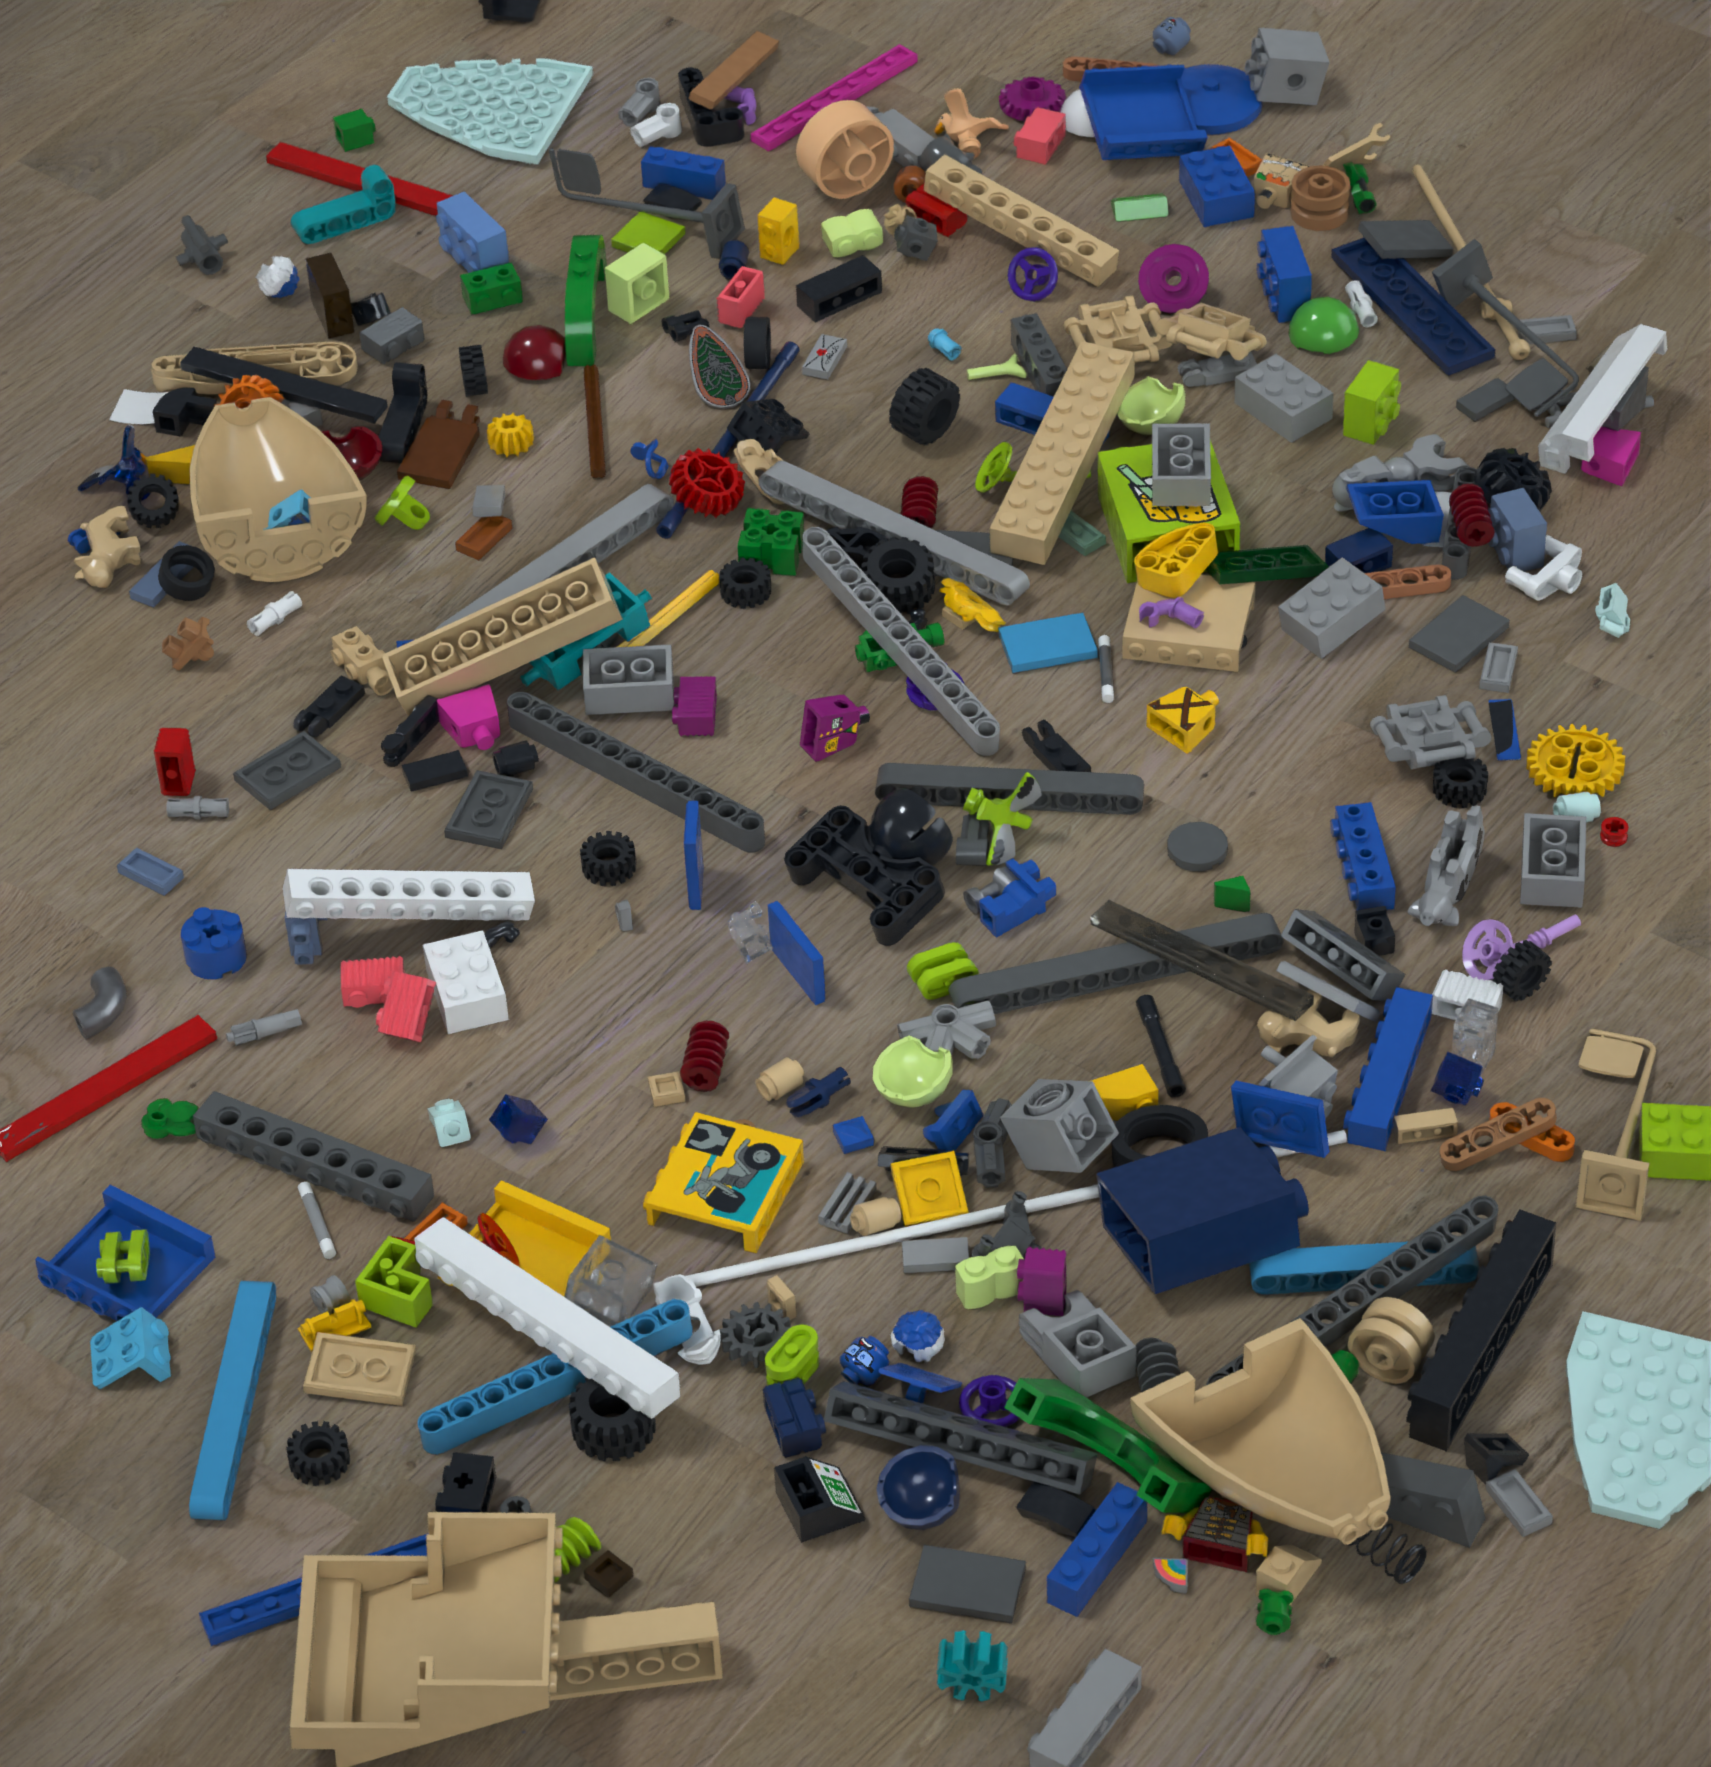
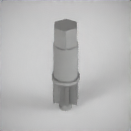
[226,1009,302,1045]

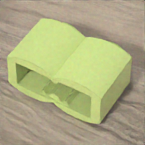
[821,209,883,258]
[955,1246,1023,1309]

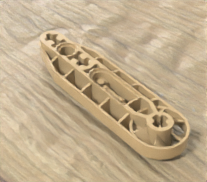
[151,342,358,395]

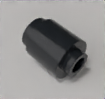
[492,740,539,776]

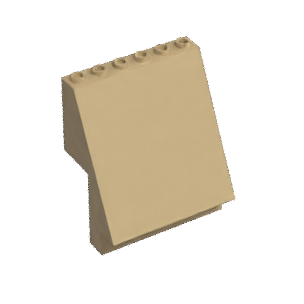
[290,1512,563,1767]

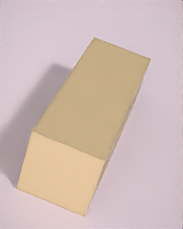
[1393,1108,1458,1144]

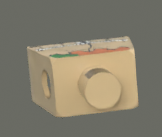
[1253,153,1310,209]

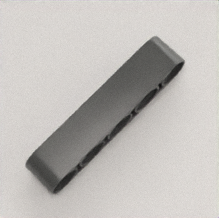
[1442,467,1476,580]

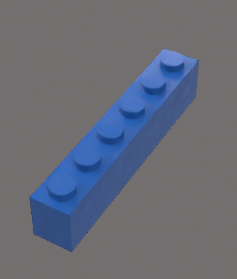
[1343,987,1433,1151]

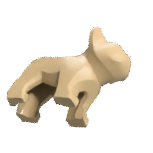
[74,506,141,588]
[1257,989,1360,1057]

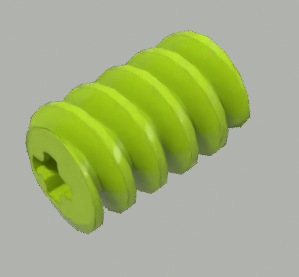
[554,1517,601,1583]

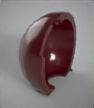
[503,325,566,380]
[320,426,382,481]

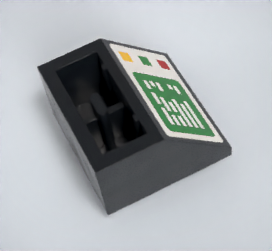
[774,1456,865,1543]

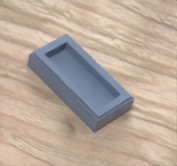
[117,848,184,896]

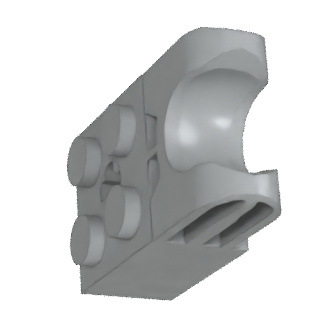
[1019,1290,1137,1398]

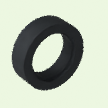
[1111,1105,1208,1167]

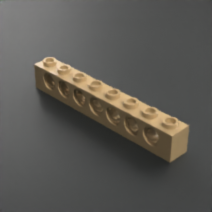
[924,154,1119,287]

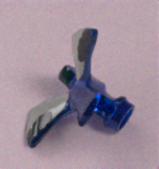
[77,425,151,501]

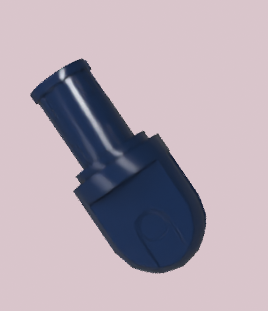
[786,1067,851,1117]

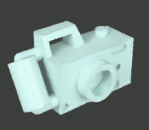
[1595,583,1630,638]

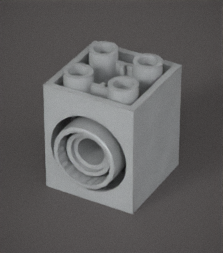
[1245,28,1330,105]
[1000,1079,1119,1173]

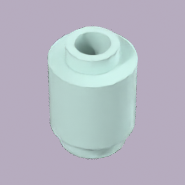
[1553,792,1601,822]

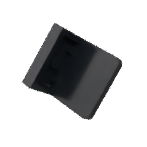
[478,0,541,23]

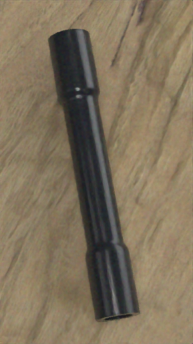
[1136,995,1186,1098]

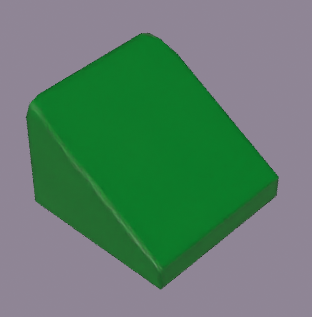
[1214,876,1251,912]

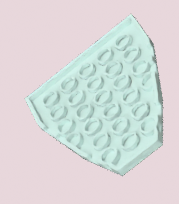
[387,58,593,165]
[1566,1311,1711,1529]

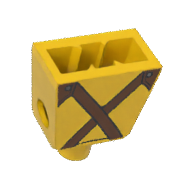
[1147,687,1219,754]

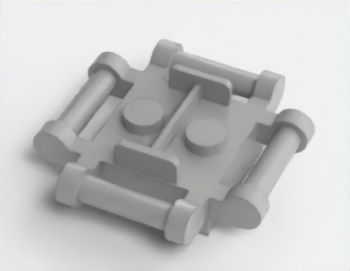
[1370,695,1492,769]

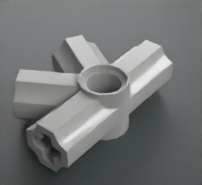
[897,1000,996,1059]

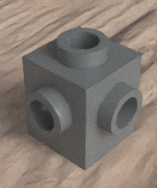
[894,215,938,261]

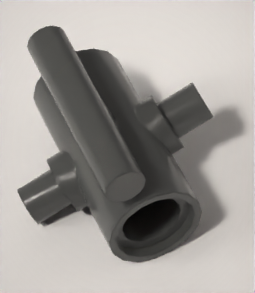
[176,215,228,275]

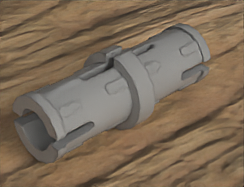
[167,796,229,819]

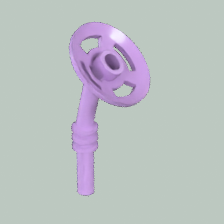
[1462,914,1581,981]

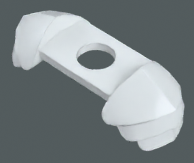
[655,1274,721,1365]

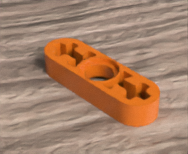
[1489,1102,1575,1162]

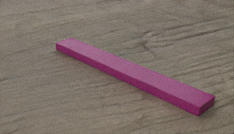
[750,44,918,152]

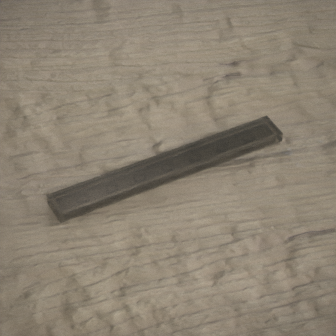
[1090,900,1314,1021]

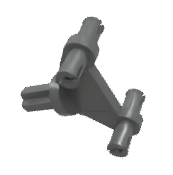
[972,1191,1042,1259]

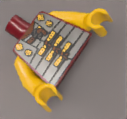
[1161,1497,1268,1572]

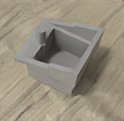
[1232,1035,1338,1119]

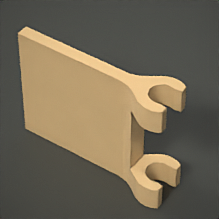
[1323,123,1390,170]

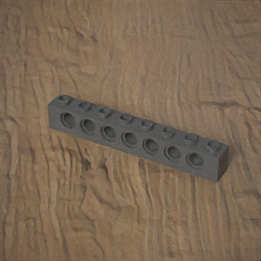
[193,1091,434,1222]
[824,1381,1098,1494]

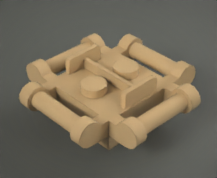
[1064,295,1172,363]
[1156,303,1266,360]

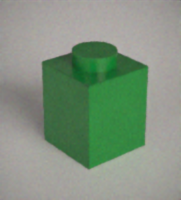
[333,108,376,152]

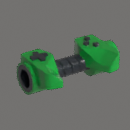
[1343,162,1376,214]

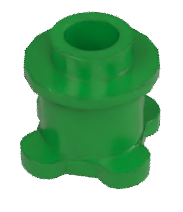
[1256,1589,1293,1635]

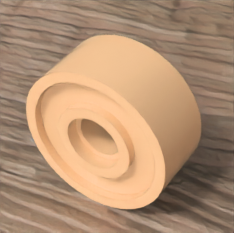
[796,100,894,199]

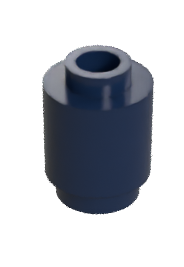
[719,240,749,280]

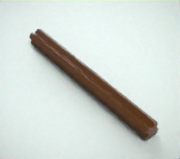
[583,364,606,479]

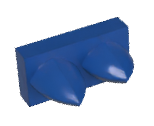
[923,1090,984,1152]

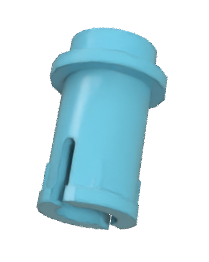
[928,328,962,360]

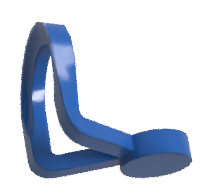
[630,438,669,479]

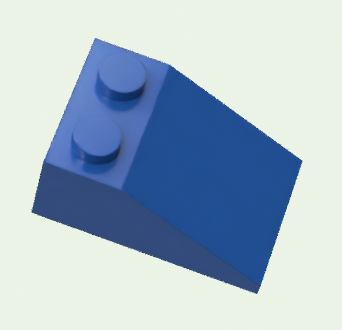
[1346,480,1444,544]

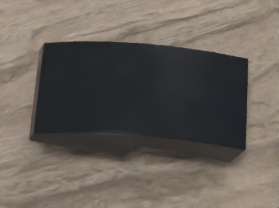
[643,184,703,220]
[1016,1481,1096,1537]

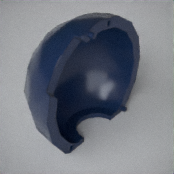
[876,1445,960,1530]

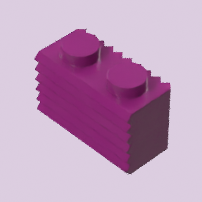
[672,676,717,736]
[1017,1246,1067,1316]

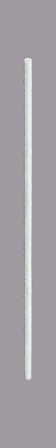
[653,1130,1347,1296]

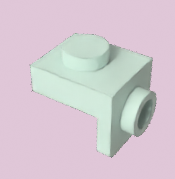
[427,1099,471,1147]

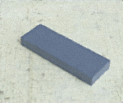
[129,541,193,607]

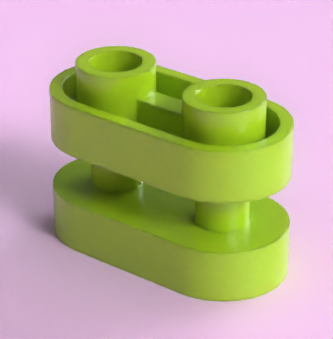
[906,942,979,1000]
[96,1229,150,1284]
[765,1325,819,1386]

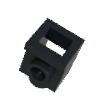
[1354,906,1395,956]

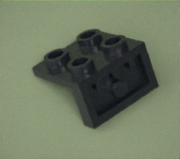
[727,399,809,455]

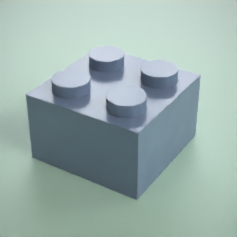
[1488,488,1547,572]

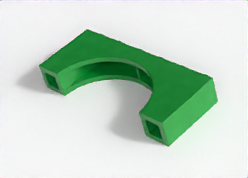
[1004,1378,1212,1513]

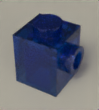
[1430,1052,1484,1105]
[489,1094,548,1144]

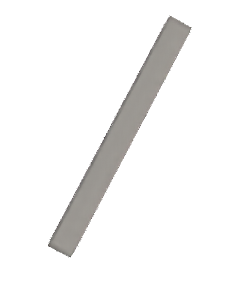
[758,460,1030,606]
[434,484,674,631]
[803,527,1000,756]

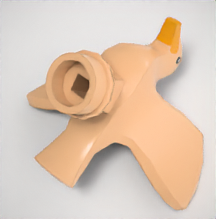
[934,88,1009,159]

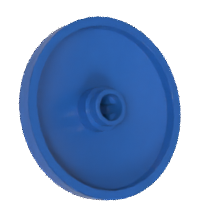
[1181,64,1262,135]

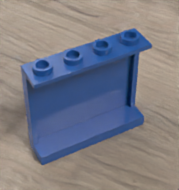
[1079,65,1208,160]
[35,1185,216,1321]

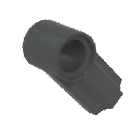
[956,813,990,866]

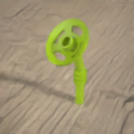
[975,442,1092,493]

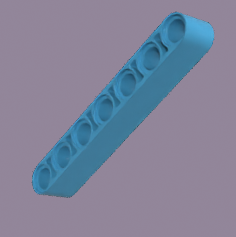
[1249,1242,1480,1295]

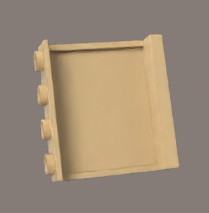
[1122,575,1256,672]

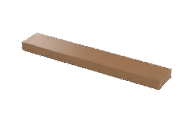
[689,31,779,110]

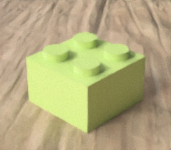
[605,243,670,324]

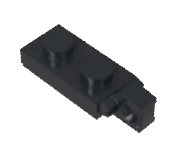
[878,1146,969,1176]

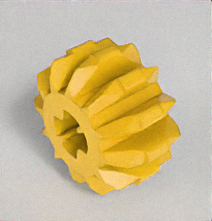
[487,412,534,457]

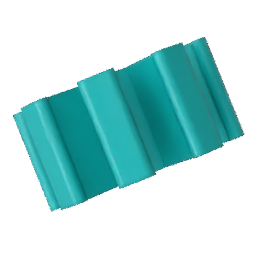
[936,1630,1008,1701]

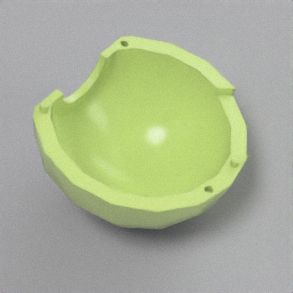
[1117,376,1185,435]
[873,1036,953,1108]

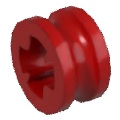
[1600,817,1629,847]

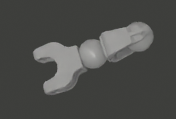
[1332,434,1469,512]

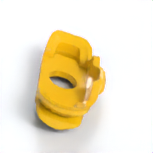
[939,578,1006,632]

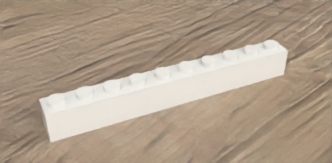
[415,1217,680,1419]

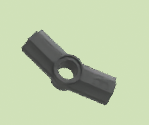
[973,1098,1012,1188]

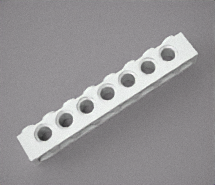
[283,869,535,921]

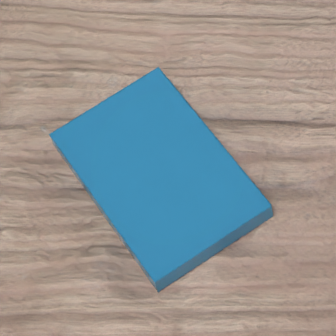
[998,613,1098,673]

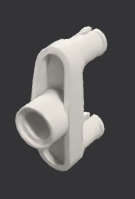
[1505,535,1582,600]

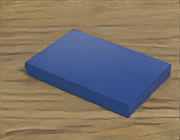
[684,801,704,910]
[768,901,826,1005]
[1231,1080,1330,1158]

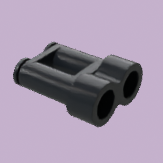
[662,310,710,342]

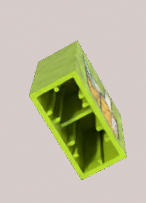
[1098,440,1240,583]

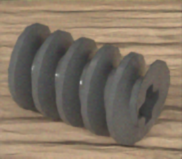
[1135,1337,1180,1393]

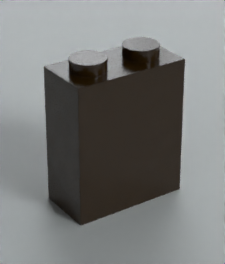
[305,252,355,339]

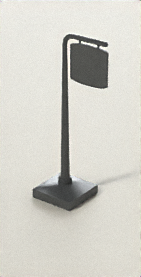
[549,148,745,259]
[1432,239,1579,417]

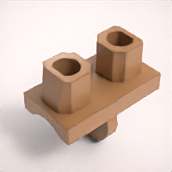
[162,616,214,671]

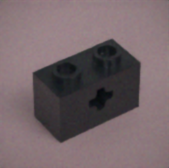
[435,1452,496,1513]

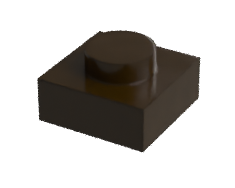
[584,1550,634,1597]

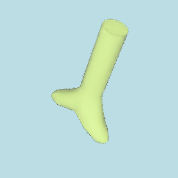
[967,354,1027,380]

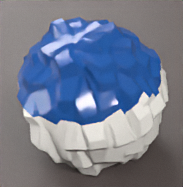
[256,256,299,298]
[891,1310,945,1363]

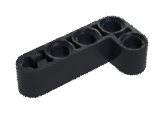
[678,67,744,147]
[379,362,428,463]

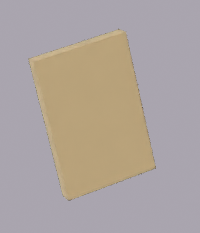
[303,1332,416,1406]

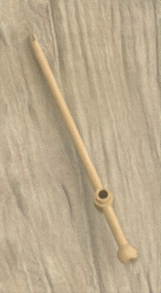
[1412,164,1530,360]

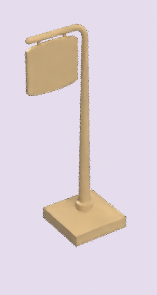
[1576,1029,1656,1221]

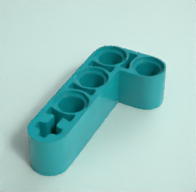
[291,165,396,244]

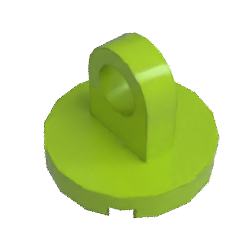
[374,475,430,530]

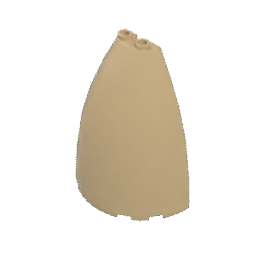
[190,397,367,582]
[1130,1318,1391,1545]

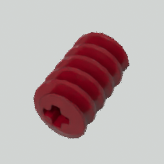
[900,476,938,528]
[1449,484,1495,547]
[680,1021,729,1092]

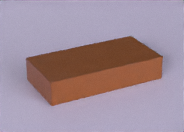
[455,515,513,560]

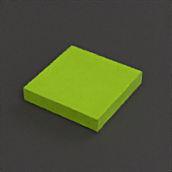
[611,212,685,255]

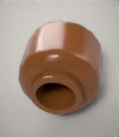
[893,165,926,203]

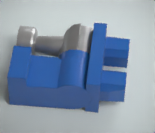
[963,858,1056,938]

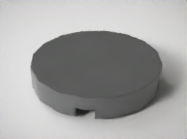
[1167,822,1228,872]

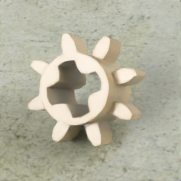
[884,203,917,237]

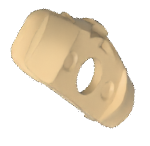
[733,439,785,505]

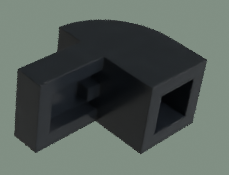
[152,388,217,437]

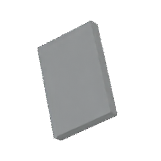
[1276,961,1381,1022]

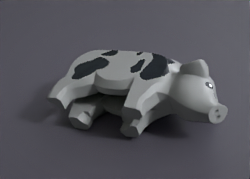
[1408,805,1485,926]

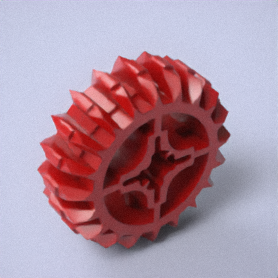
[669,448,745,518]

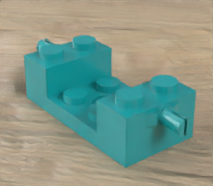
[520,572,652,691]

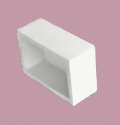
[423,930,509,1034]

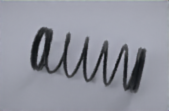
[1345,1523,1427,1584]

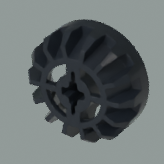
[1474,448,1552,512]

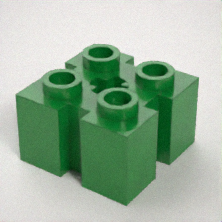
[737,508,805,576]

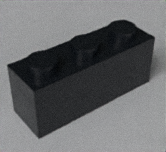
[796,255,882,323]

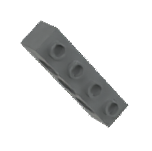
[1011,313,1067,397]
[1281,909,1406,1001]

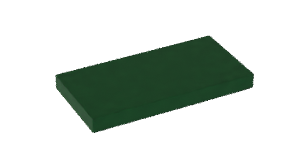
[1205,545,1329,585]

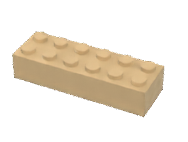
[550,1602,723,1701]

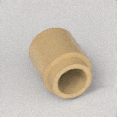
[755,1057,804,1101]
[850,1197,901,1236]

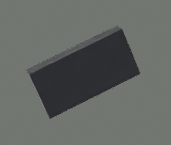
[402,750,468,792]

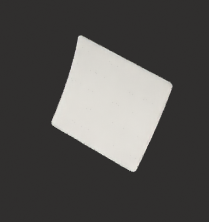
[110,389,168,424]

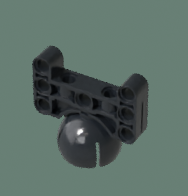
[784,788,953,946]

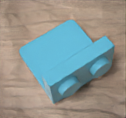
[90,1307,171,1389]

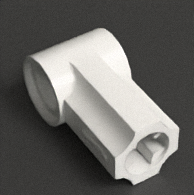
[630,103,682,148]

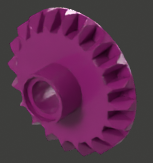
[999,76,1066,121]
[1138,244,1209,314]

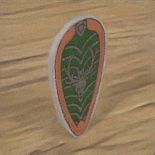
[689,325,750,409]

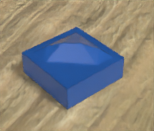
[833,1116,874,1154]

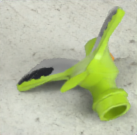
[962,772,1042,866]

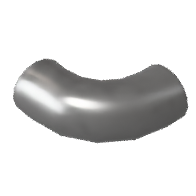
[73,967,126,1039]

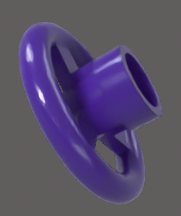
[1008,247,1058,301]
[959,1375,1020,1427]

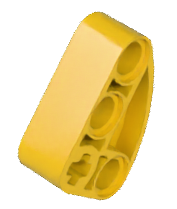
[1134,522,1218,598]

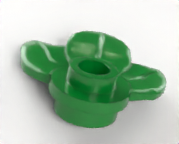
[141,1098,199,1139]

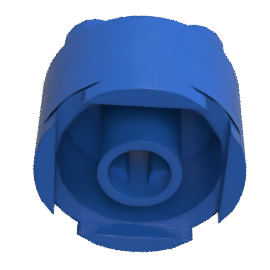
[181,907,247,979]

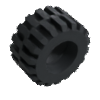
[889,368,960,445]
[862,537,935,614]
[569,1378,656,1461]

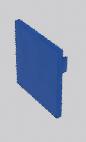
[878,1363,962,1404]

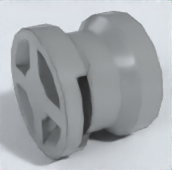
[310,1275,350,1314]

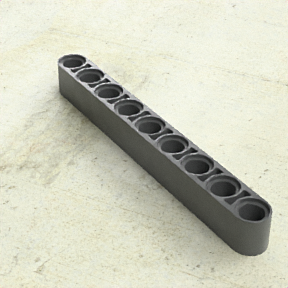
[875,763,1145,815]

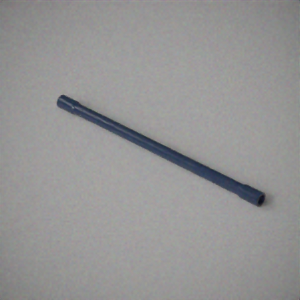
[656,341,800,539]

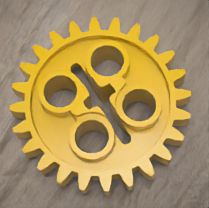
[1526,724,1625,798]

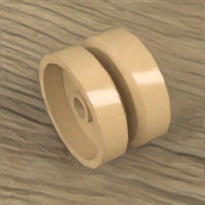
[1347,1297,1435,1384]

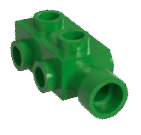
[855,622,945,672]

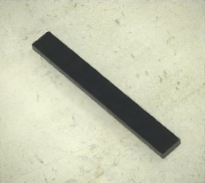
[180,347,388,424]

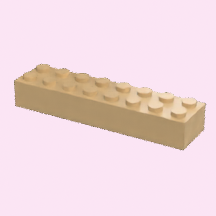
[381,557,623,716]

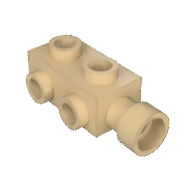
[331,626,393,696]

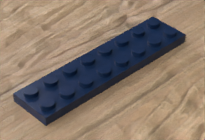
[1331,238,1495,376]

